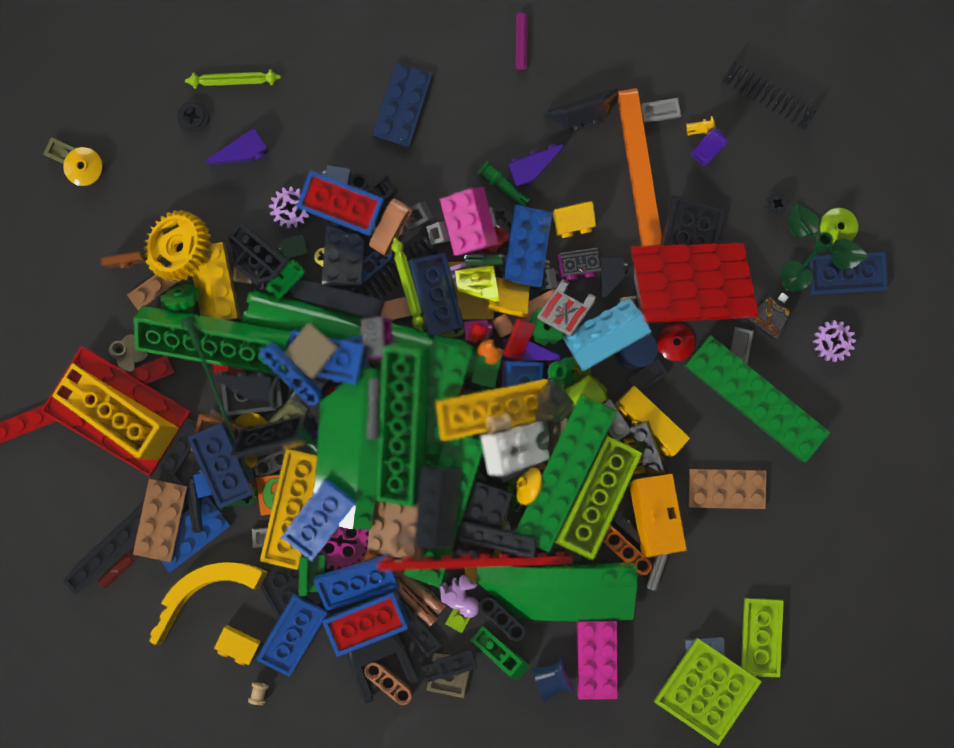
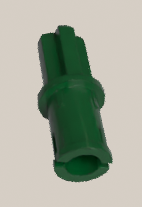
[464,251,504,267]

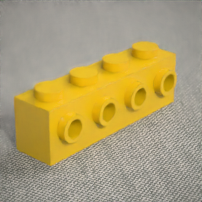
[614,386,690,457]

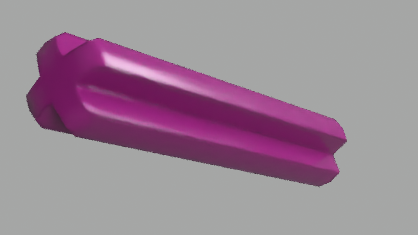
[516,13,527,70]

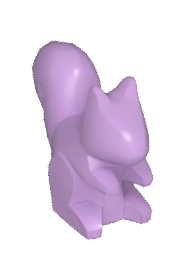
[440,575,480,618]

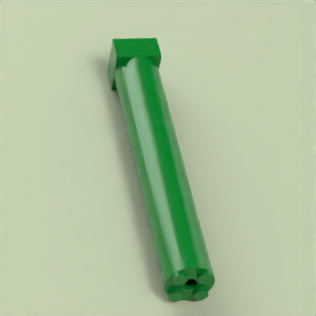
[242,289,503,388]

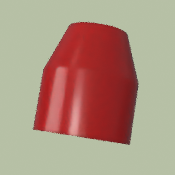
[468,322,488,343]

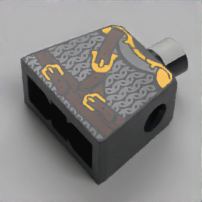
[744,292,790,340]

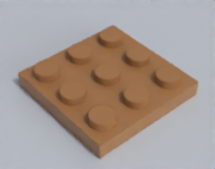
[367,494,424,559]

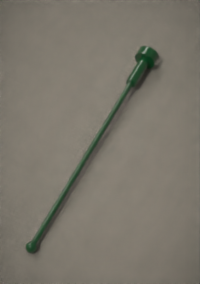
[180,315,257,491]

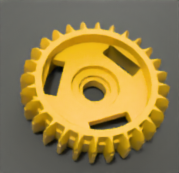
[143,210,212,282]

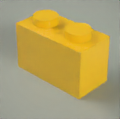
[214,625,261,666]

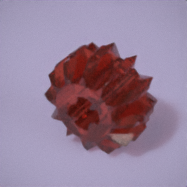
[481,225,509,253]

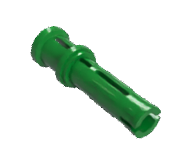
[477,160,530,206]

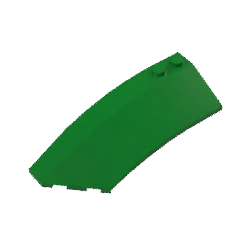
[313,367,382,529]
[477,562,637,621]

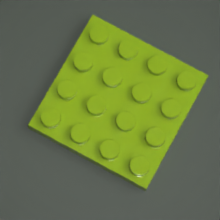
[654,637,761,746]

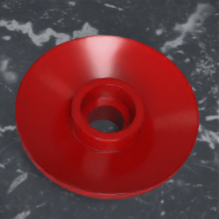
[657,323,695,361]

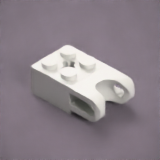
[481,421,550,475]

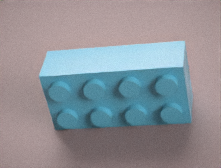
[563,298,651,371]

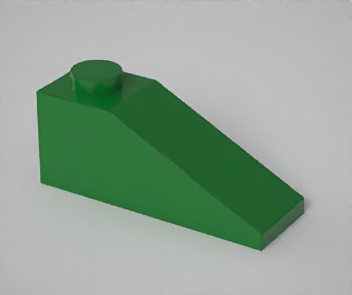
[471,626,530,680]

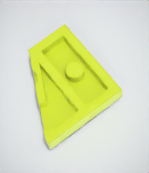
[455,266,499,301]

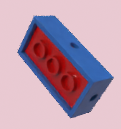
[296,171,385,236]
[322,590,411,657]

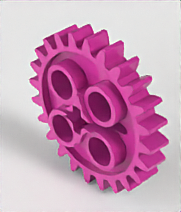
[318,526,369,571]

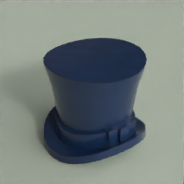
[615,334,658,370]
[531,656,576,703]

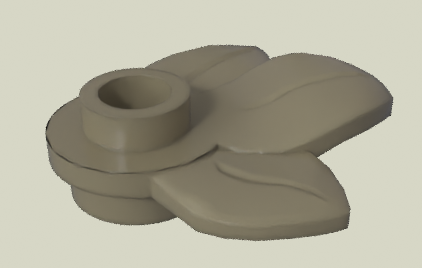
[109,334,148,372]

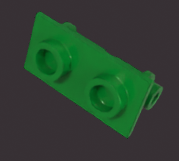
[266,260,305,300]

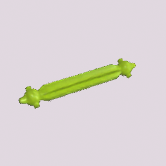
[185,69,281,88]
[392,237,424,331]

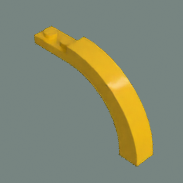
[149,563,268,645]

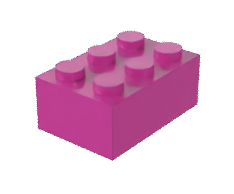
[440,188,498,256]

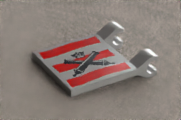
[537,279,596,337]

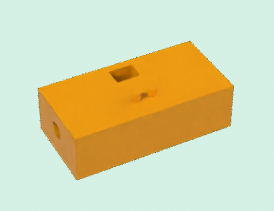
[629,474,687,558]

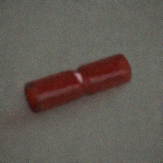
[98,554,134,589]

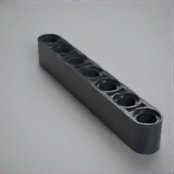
[258,274,385,318]

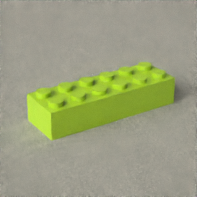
[555,436,642,559]

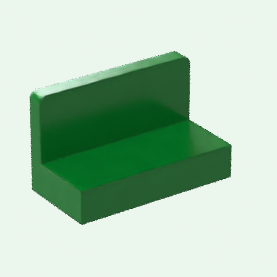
[299,554,325,596]

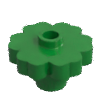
[160,283,200,314]
[528,308,563,345]

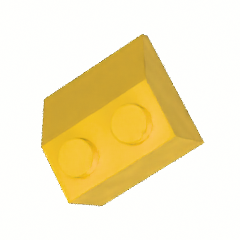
[552,201,596,238]

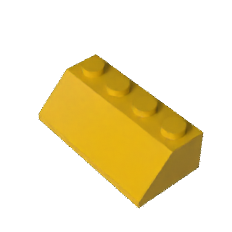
[193,242,241,321]

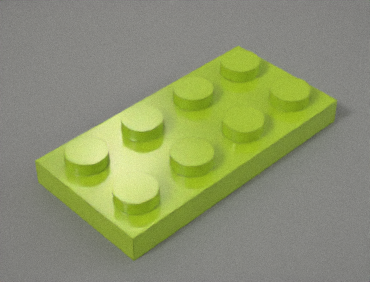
[741,598,784,677]

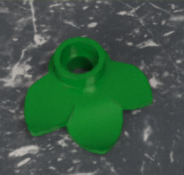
[548,357,576,395]

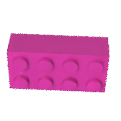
[577,620,617,699]

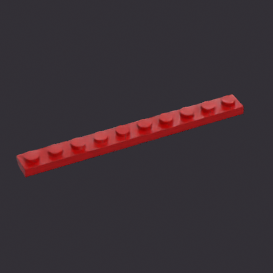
[0,356,175,444]
[377,551,572,571]

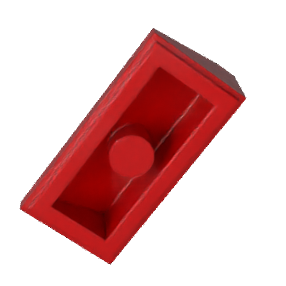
[503,319,535,360]

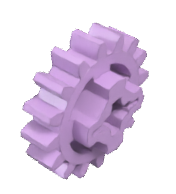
[269,187,310,229]
[813,320,856,362]

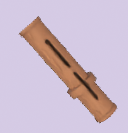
[397,570,446,614]
[397,577,438,627]

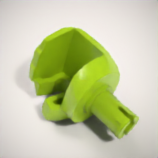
[552,374,608,420]

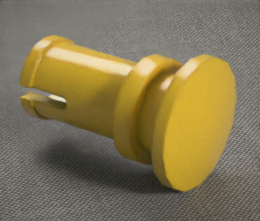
[686,116,716,136]

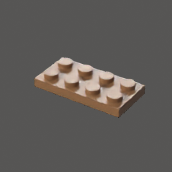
[688,469,766,509]
[133,478,188,562]

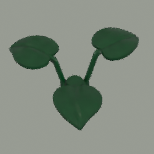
[781,203,868,292]

